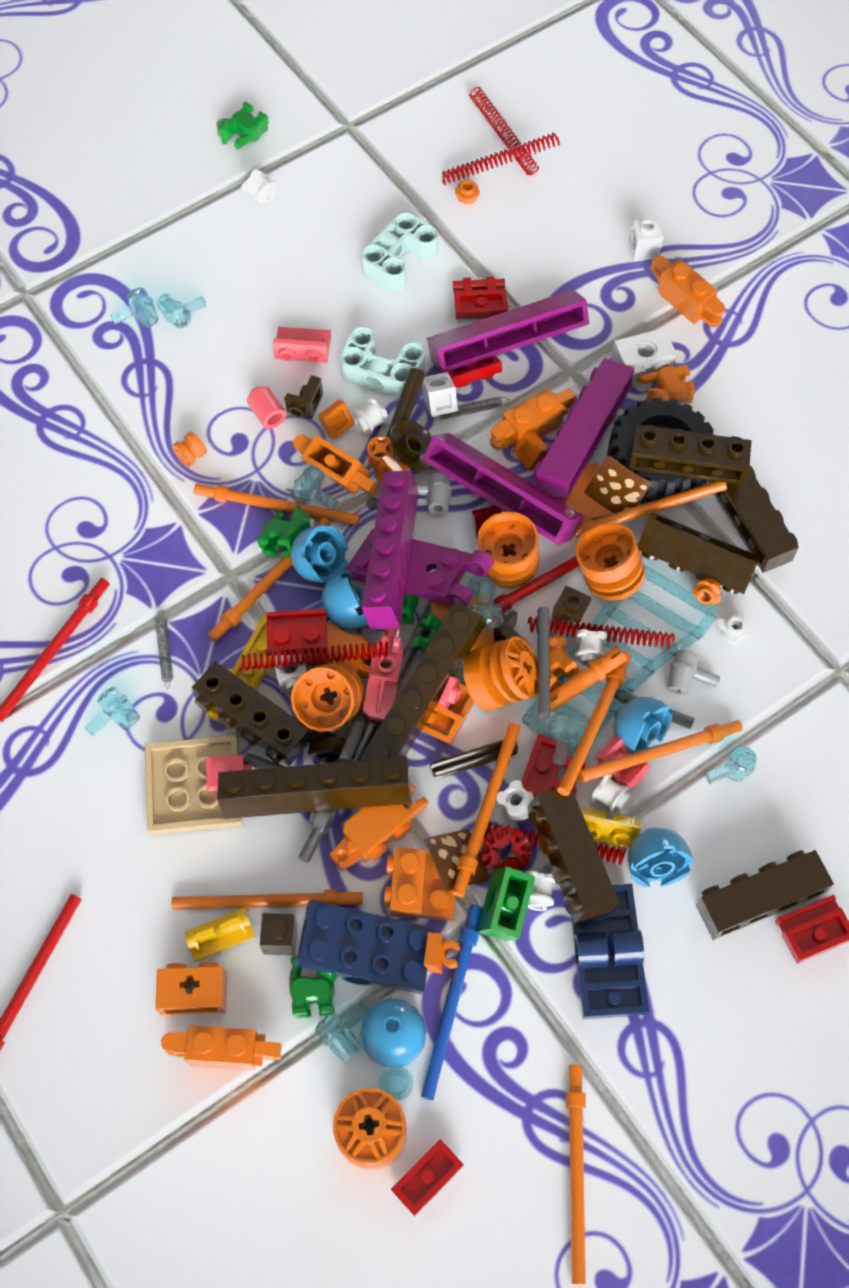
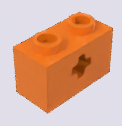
[155,962,227,1015]

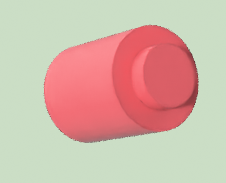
[247,386,287,429]

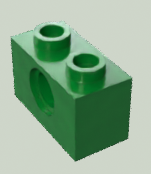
[477,866,535,942]

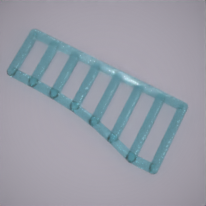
[522,565,719,755]

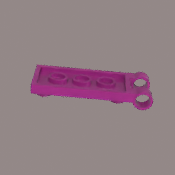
[344,529,494,607]

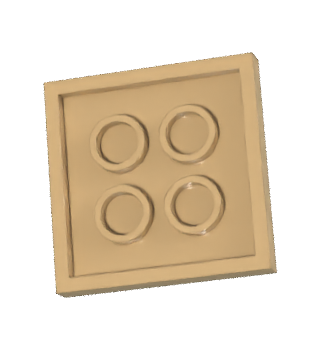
[145,735,243,835]

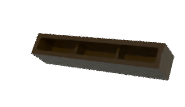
[360,601,486,760]
[217,757,412,819]

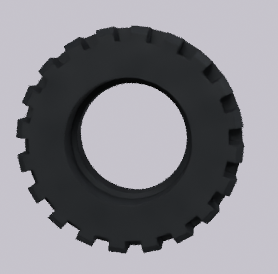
[606,398,714,507]

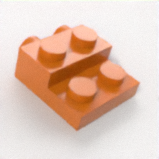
[384,848,455,921]

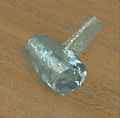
[110,287,159,328]
[156,293,207,329]
[291,466,339,510]
[467,581,503,630]
[84,687,140,736]
[549,712,588,765]
[705,746,757,784]
[315,1002,369,1063]

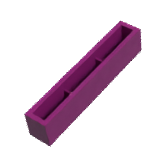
[427,289,590,373]
[533,358,634,501]
[422,433,584,545]
[362,470,419,630]

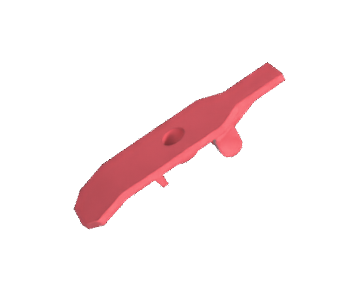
[362,613,404,722]

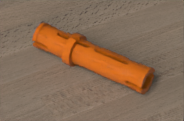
[550,645,627,713]

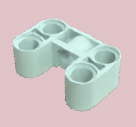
[362,213,438,293]
[340,326,425,398]

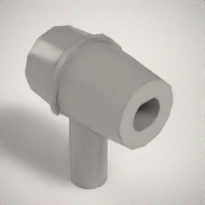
[416,473,452,515]
[667,650,720,695]

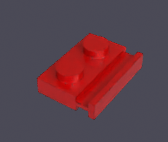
[266,609,328,656]
[775,894,849,964]

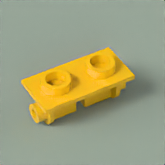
[580,806,641,848]
[184,907,255,962]

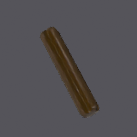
[386,368,425,438]
[430,740,518,779]

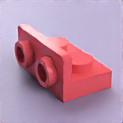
[273,327,332,363]

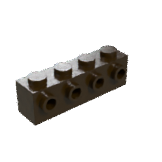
[629,424,752,485]
[708,466,799,573]
[638,513,761,594]
[191,661,311,766]
[528,789,620,923]
[696,850,834,940]

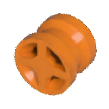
[172,432,207,467]
[367,436,395,470]

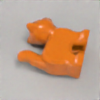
[638,365,695,403]
[537,635,580,692]

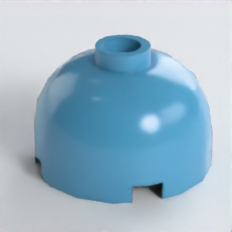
[290,525,348,583]
[319,570,368,630]
[614,696,672,753]
[628,827,694,887]
[360,998,426,1068]

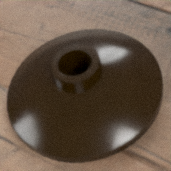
[390,420,432,470]

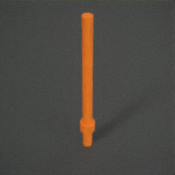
[574,481,727,538]
[194,483,360,526]
[207,517,331,642]
[557,651,632,796]
[578,720,743,783]
[452,723,520,897]
[171,889,363,910]
[565,1065,586,1284]

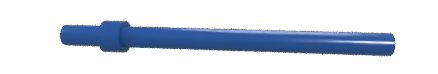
[421,904,483,1100]

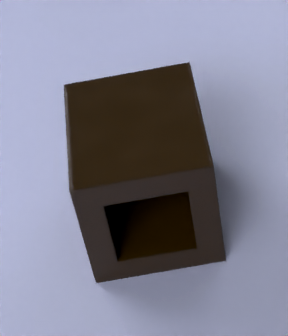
[259,913,298,956]

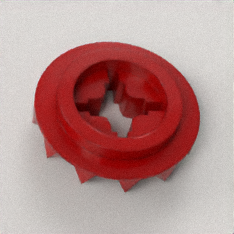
[481,826,531,872]

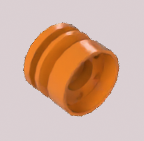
[477,512,539,588]
[576,522,646,601]
[463,636,538,711]
[291,662,365,732]
[333,1088,406,1170]

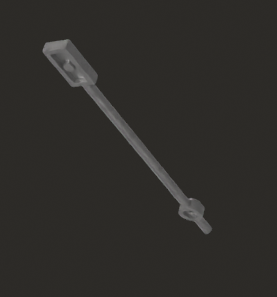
[298,548,458,863]

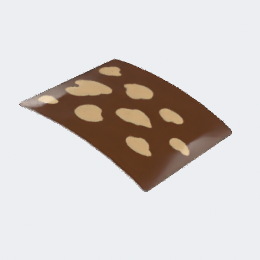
[584,455,652,513]
[423,829,490,891]

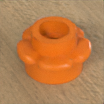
[455,180,480,204]
[693,578,721,606]

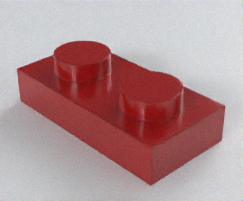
[448,356,503,388]
[390,1139,464,1217]

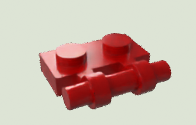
[452,276,508,319]
[521,734,586,798]

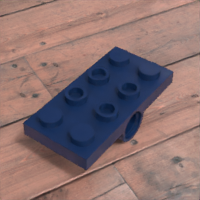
[570,884,650,1020]
[295,899,434,994]

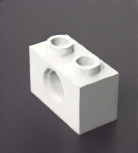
[611,328,676,380]

